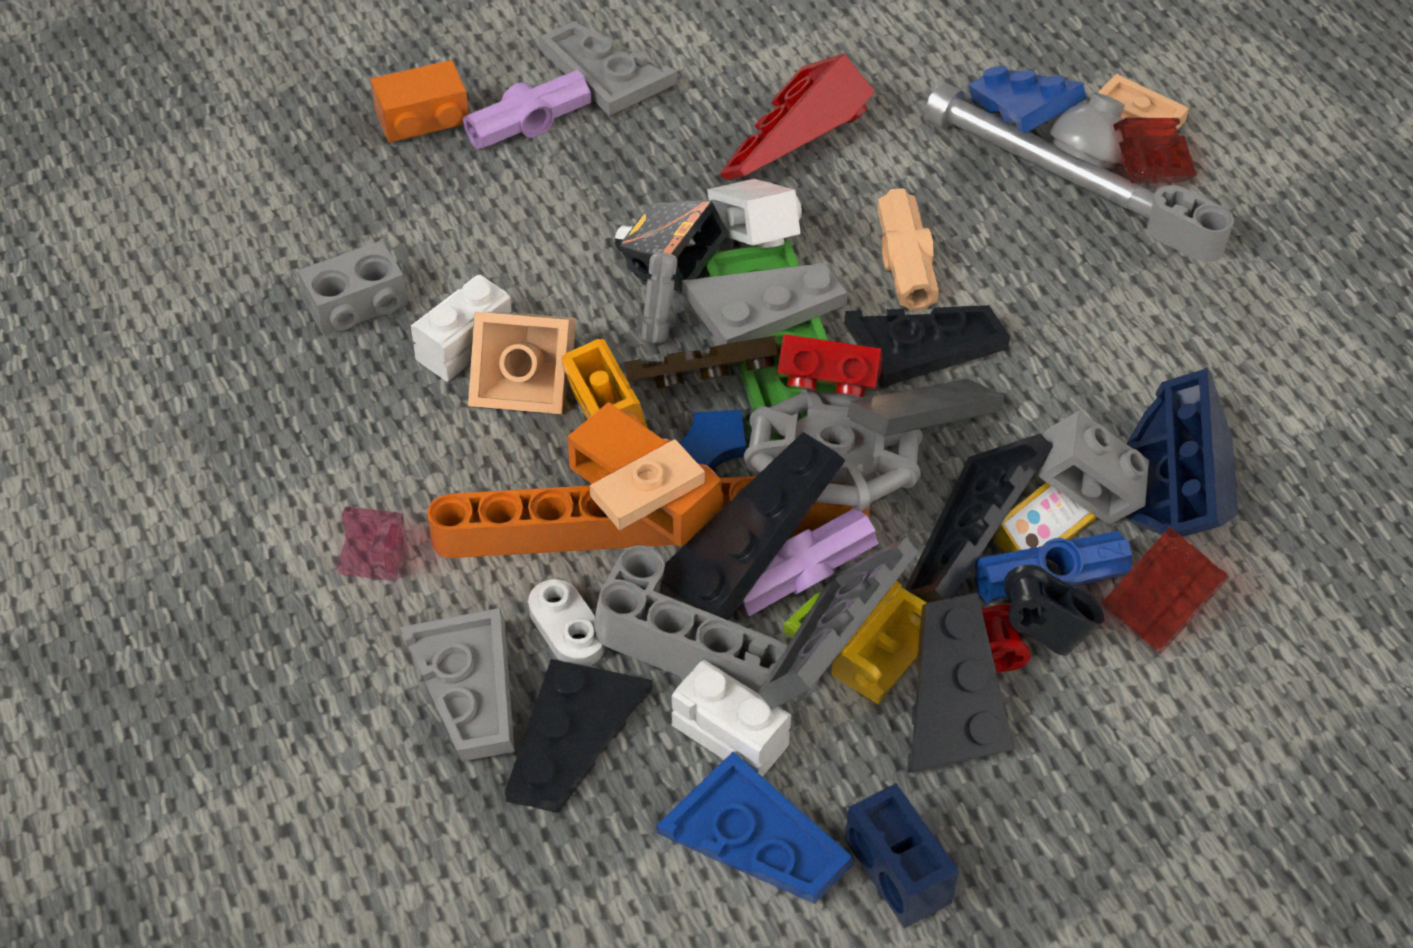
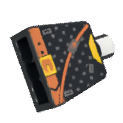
[615,200,729,292]

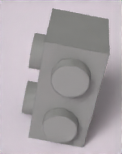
[1038,411,1149,524]

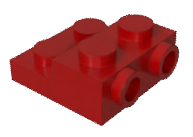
[777,334,883,398]

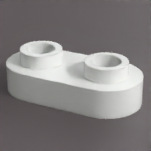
[528,579,605,667]

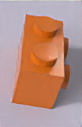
[370,60,469,143]

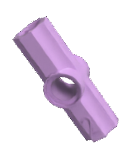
[463,70,591,150]
[738,508,879,618]

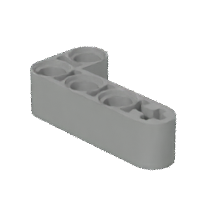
[593,545,787,693]

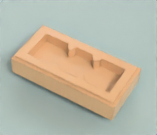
[590,439,705,530]

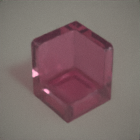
[337,506,407,582]

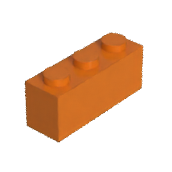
[567,402,722,547]

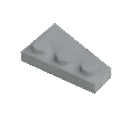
[539,22,677,116]
[682,263,848,345]
[399,608,515,761]

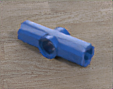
[974,531,1132,604]

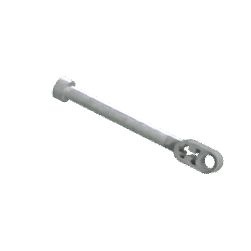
[924,82,1234,262]

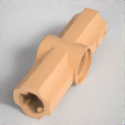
[877,189,939,311]

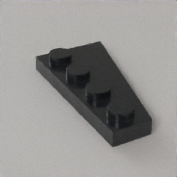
[662,432,846,620]

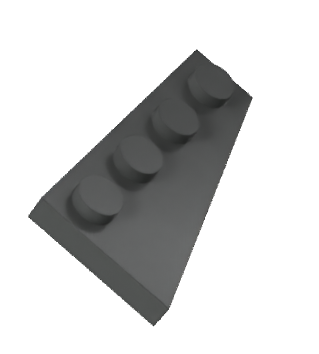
[758,537,918,709]

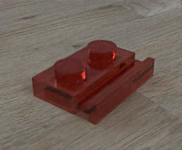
[1113,118,1197,184]
[1102,527,1229,654]

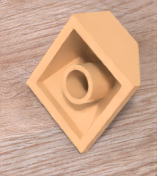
[468,312,576,414]

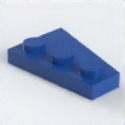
[968,66,1087,134]
[655,752,853,904]

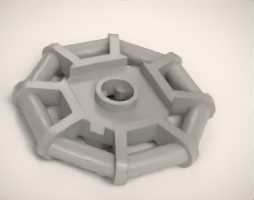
[743,389,923,511]

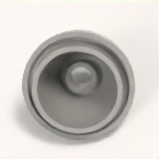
[1048,92,1132,169]

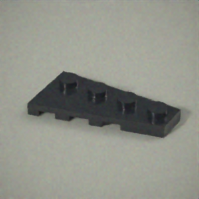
[905,433,1053,603]

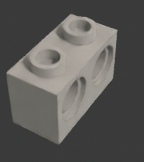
[297,240,408,336]

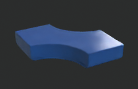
[678,410,746,470]

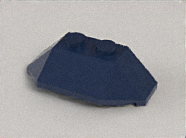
[1127,368,1238,540]

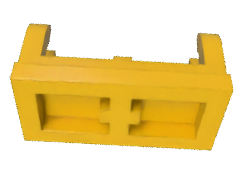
[831,581,926,704]

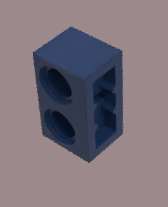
[844,783,959,928]

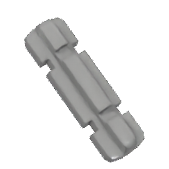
[641,252,677,343]

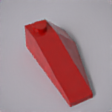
[720,53,875,180]

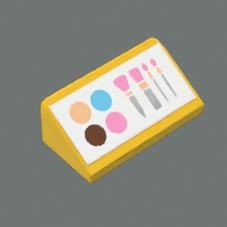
[993,482,1096,553]

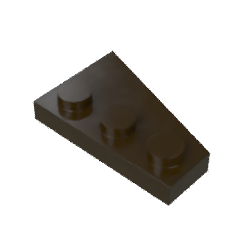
[624,335,783,389]

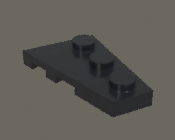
[844,305,1010,387]

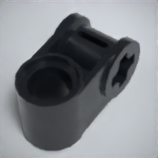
[1003,565,1104,656]

